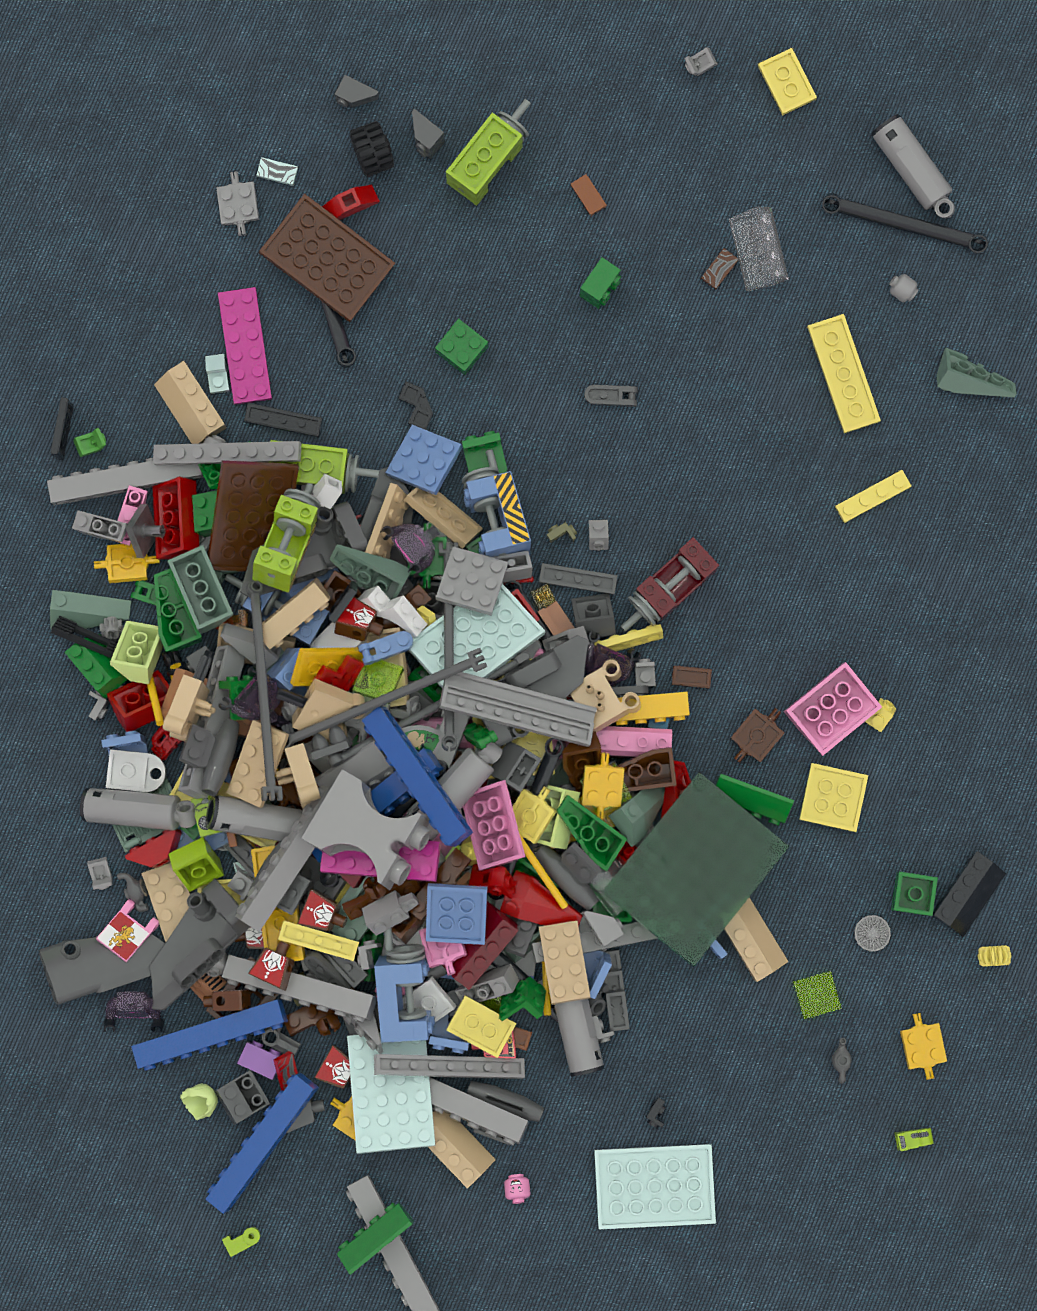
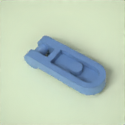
[358,631,414,665]

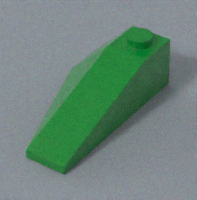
[154,568,202,652]
[556,795,627,871]

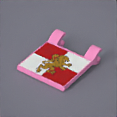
[96,899,159,963]

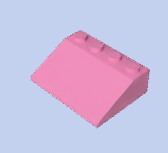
[783,662,882,756]
[463,780,525,870]

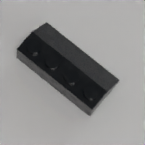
[932,851,1006,937]

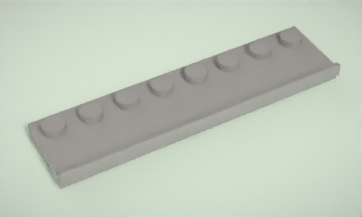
[439,672,597,747]

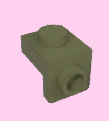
[546,522,577,543]

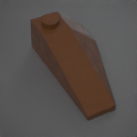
[562,731,601,797]
[616,747,676,792]

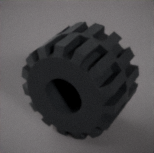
[350,121,394,177]

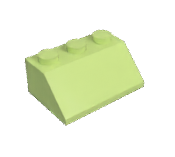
[110,621,163,684]
[526,785,580,850]

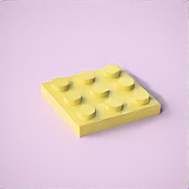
[799,763,868,832]

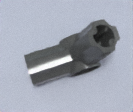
[262,1027,301,1056]

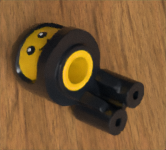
[161,650,189,683]

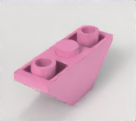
[116,485,148,546]

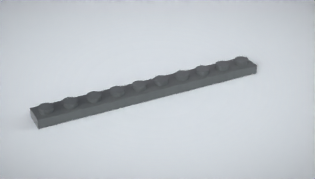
[225,834,370,988]

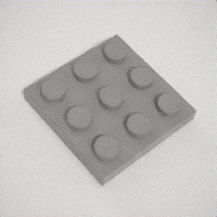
[436,547,508,616]

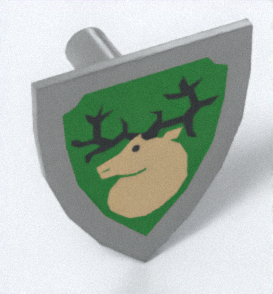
[402,725,444,755]

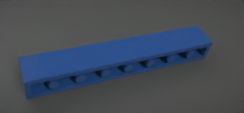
[362,706,474,847]
[312,748,444,863]
[131,999,288,1071]
[206,1073,319,1214]

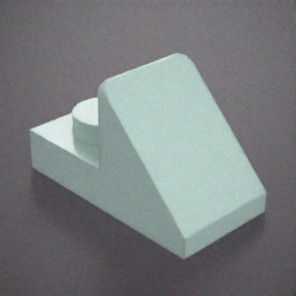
[205,354,230,394]

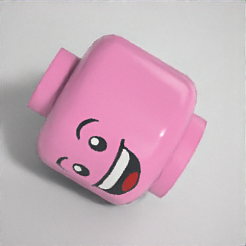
[504,1174,530,1204]

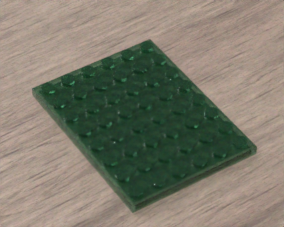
[602,772,789,967]

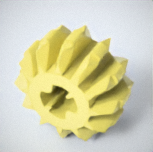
[978,946,1011,966]

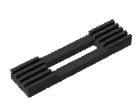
[51,616,118,658]

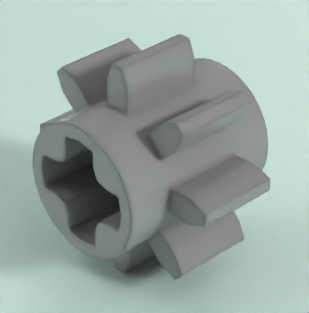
[99,616,123,639]

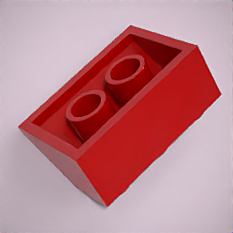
[107,670,170,732]

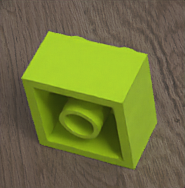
[169,837,224,892]

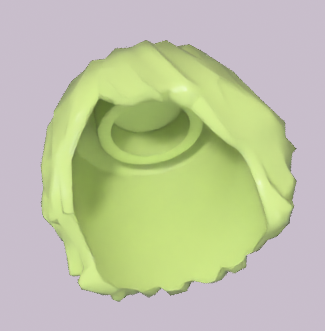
[180,1083,218,1120]

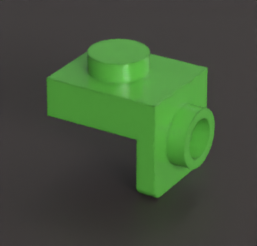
[73,428,106,457]

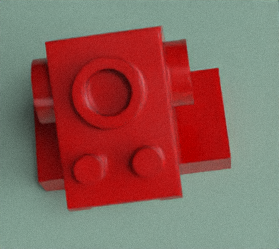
[468,864,517,899]

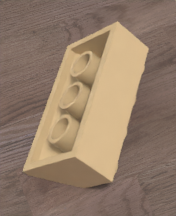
[154,361,227,444]
[262,577,330,649]
[715,896,788,982]
[428,1111,496,1188]

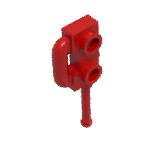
[151,725,182,761]

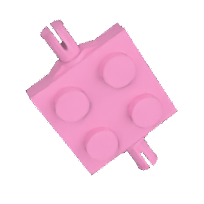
[419,928,467,976]

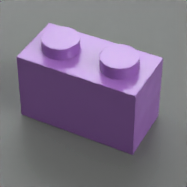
[237,1040,281,1080]

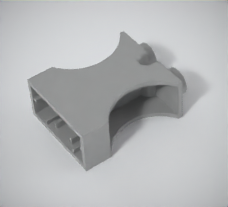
[302,770,431,890]

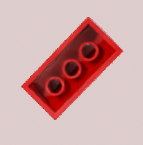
[153,476,199,560]

